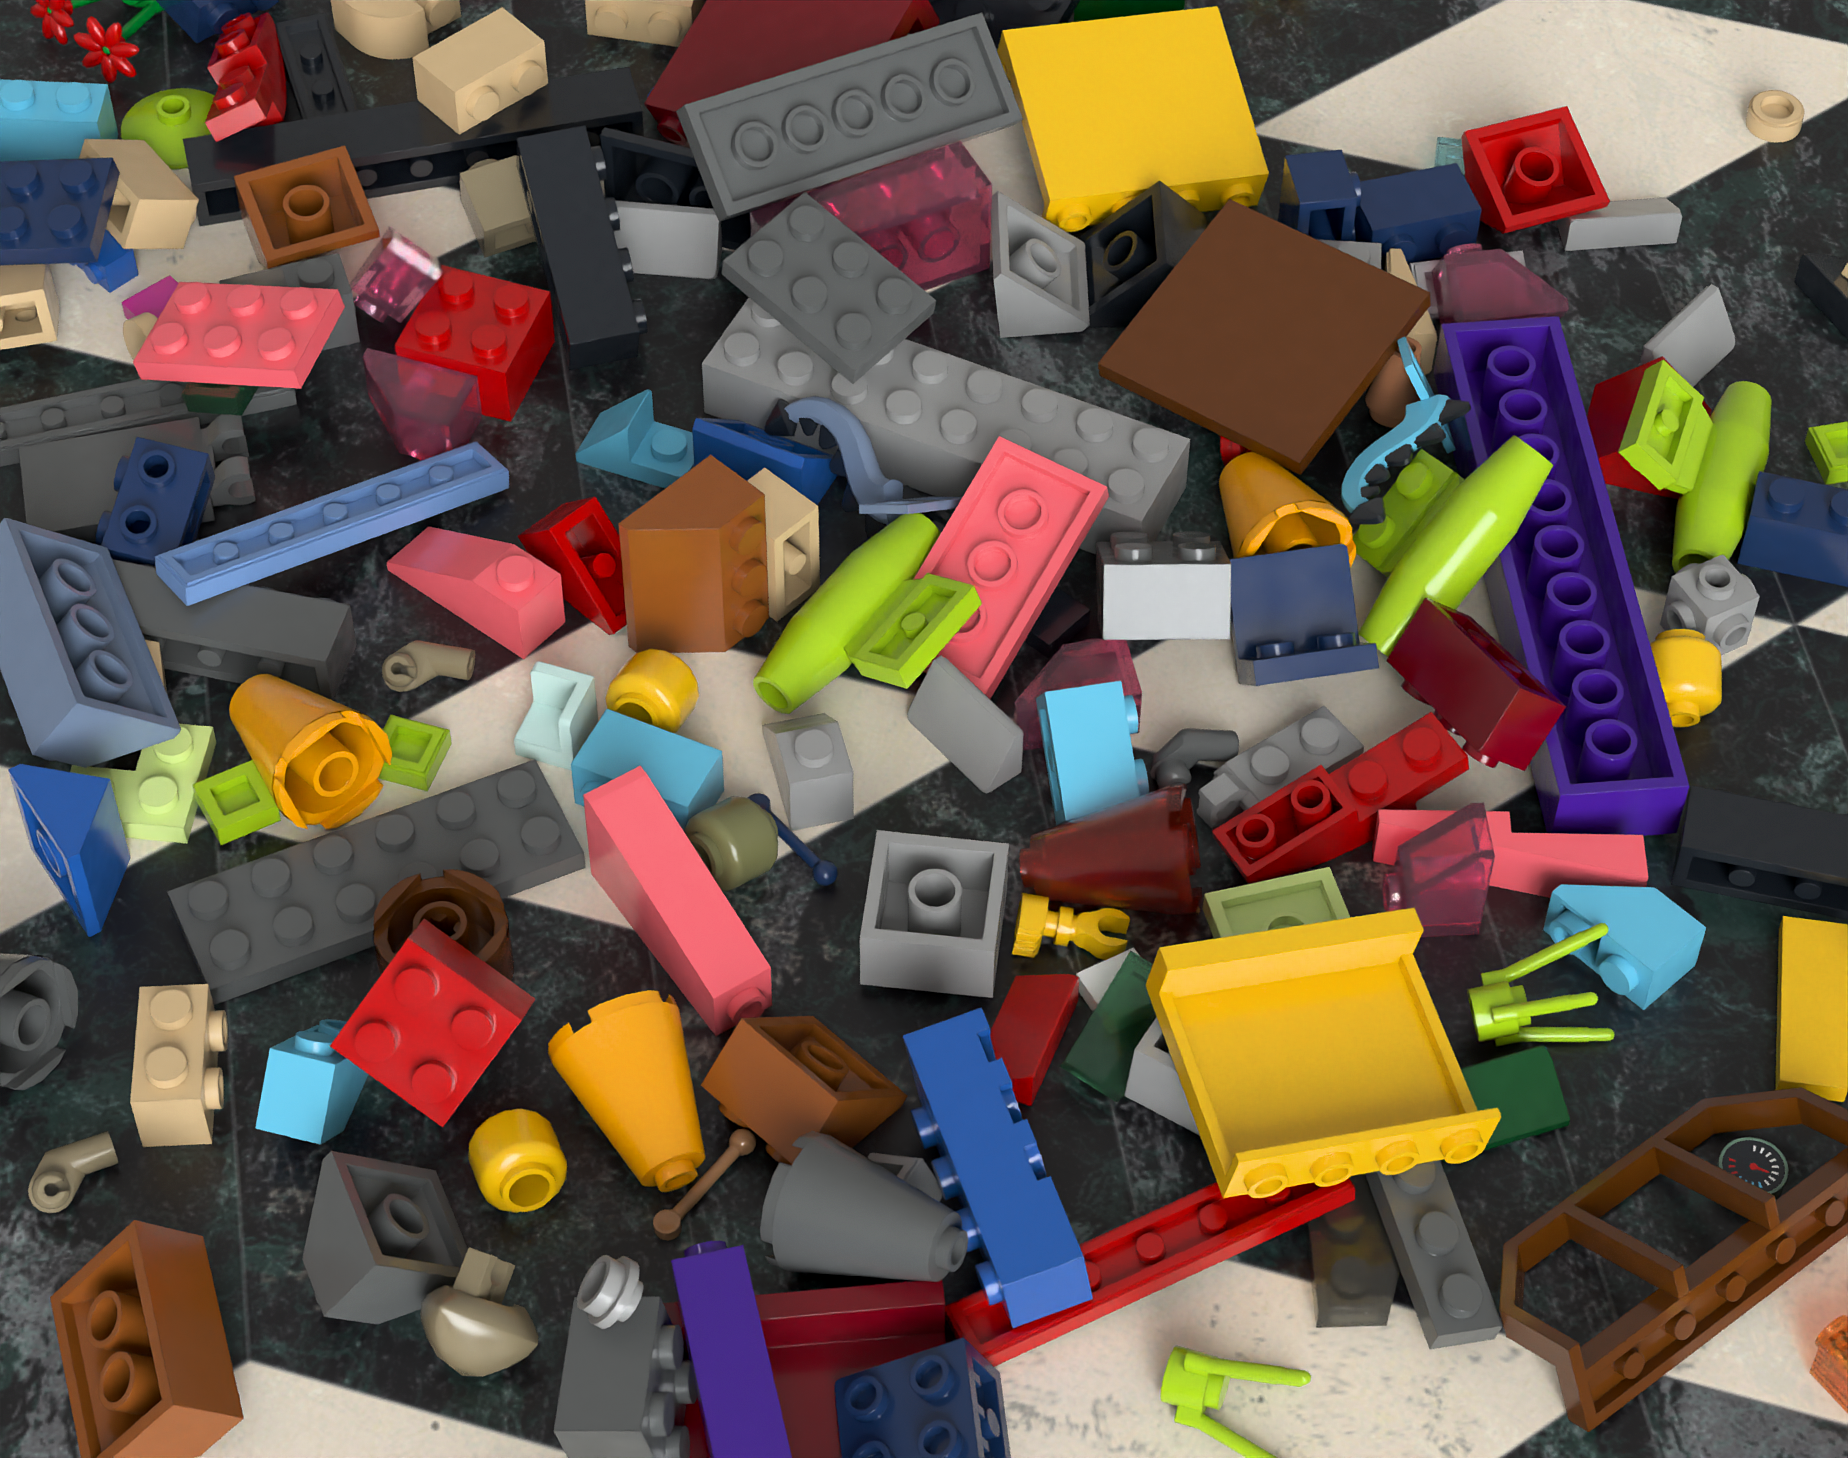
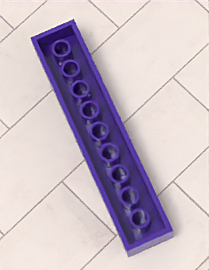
[1433,316,1689,836]

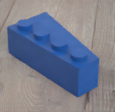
[903,1008,1093,1328]

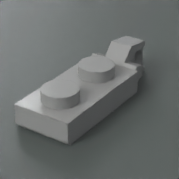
[1197,706,1364,829]

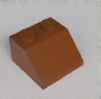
[234,145,380,269]
[701,1016,908,1166]

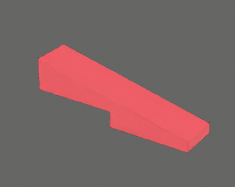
[1372,809,1649,898]

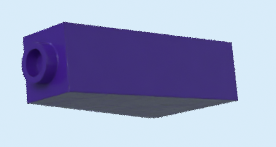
[671,1241,792,1458]

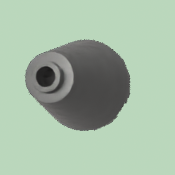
[0,953,78,1090]
[760,1131,968,1282]

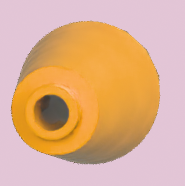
[1219,452,1356,568]
[229,674,392,830]
[548,990,705,1192]

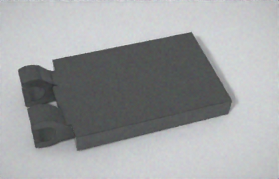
[19,413,256,542]

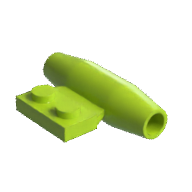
[1618,359,1772,573]
[1353,435,1553,657]
[753,513,982,714]

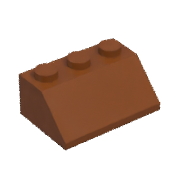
[619,455,769,653]
[50,1220,244,1458]

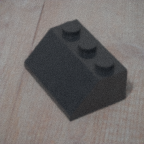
[600,127,789,251]

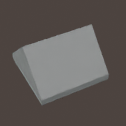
[990,191,1090,338]

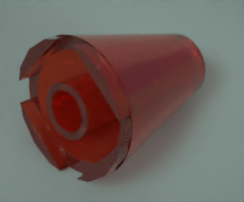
[1019,784,1202,916]

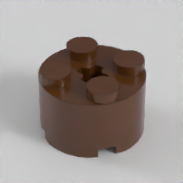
[373,869,514,981]

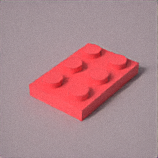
[133,282,345,389]

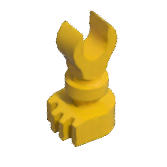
[1012,893,1130,960]

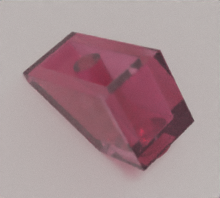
[350,226,443,323]
[1432,244,1569,327]
[363,348,482,460]
[1014,638,1142,751]
[1382,802,1495,938]

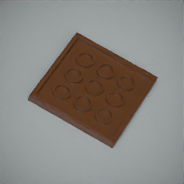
[1098,199,1431,475]

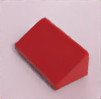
[990,974,1080,1106]

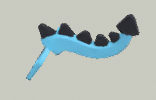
[1341,337,1471,525]

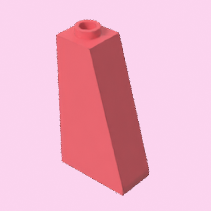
[583,766,772,1036]

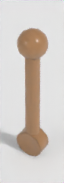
[653,1128,756,1240]

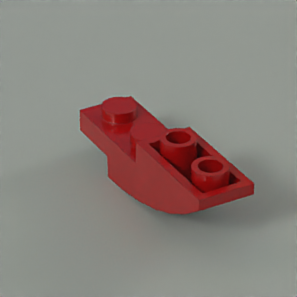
[205,12,287,142]
[1212,712,1470,883]

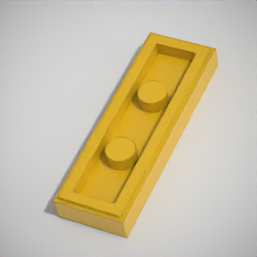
[1775,916,1848,1102]

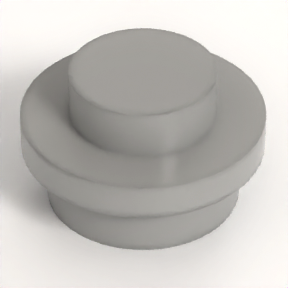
[577,1255,643,1329]

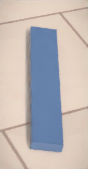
[155,441,509,606]

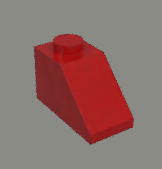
[518,496,627,635]

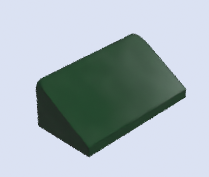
[1442,1045,1570,1163]

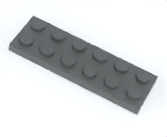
[676,12,1023,222]
[167,759,586,1005]

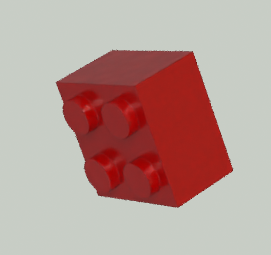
[395,265,555,422]
[330,919,535,1127]

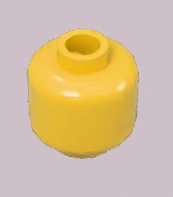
[1650,629,1722,727]
[605,649,699,733]
[468,1109,567,1213]

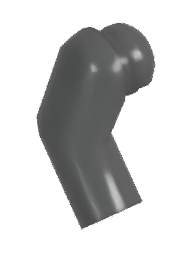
[1150,728,1239,794]

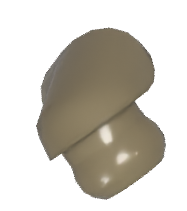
[382,640,475,692]
[28,1131,118,1213]

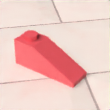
[386,526,565,659]

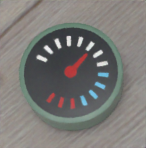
[1717,1137,1789,1200]

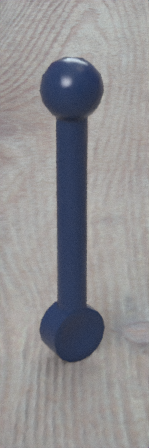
[748,793,838,886]

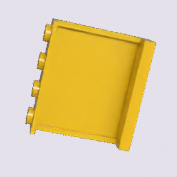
[997,6,1269,232]
[1145,908,1502,1198]

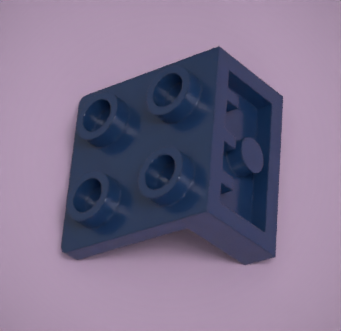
[1229,544,1379,686]
[834,1338,1011,1458]

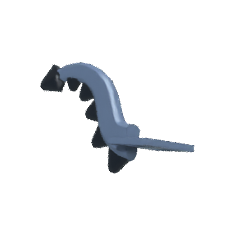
[764,396,962,539]

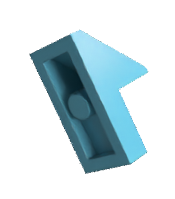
[576,390,694,488]

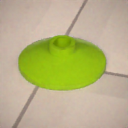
[121,88,215,170]

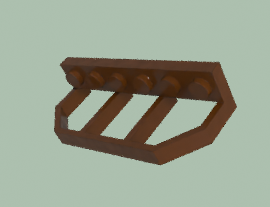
[1499,1087,1848,1432]

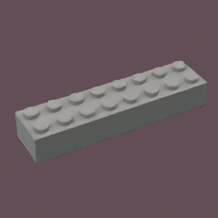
[702,297,1190,554]

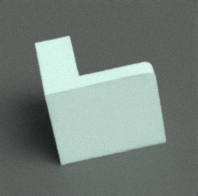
[514,661,598,771]

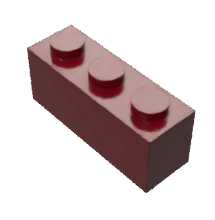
[1386,598,1566,771]

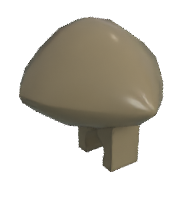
[420,1247,539,1377]

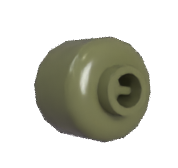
[684,796,778,892]

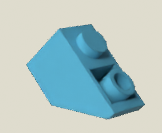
[1543,884,1706,1010]
[255,1019,369,1145]

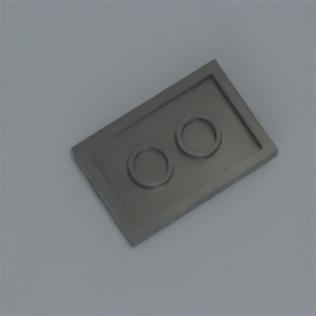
[722,192,936,384]

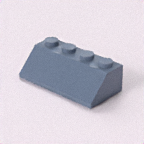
[0,518,181,768]

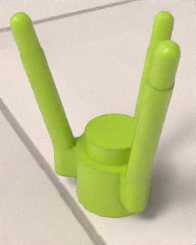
[1467,923,1615,1046]
[1160,1345,1311,1458]

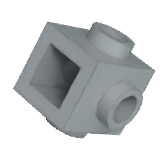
[1660,554,1760,655]

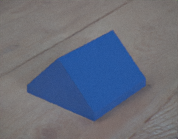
[692,418,838,505]
[8,764,131,937]

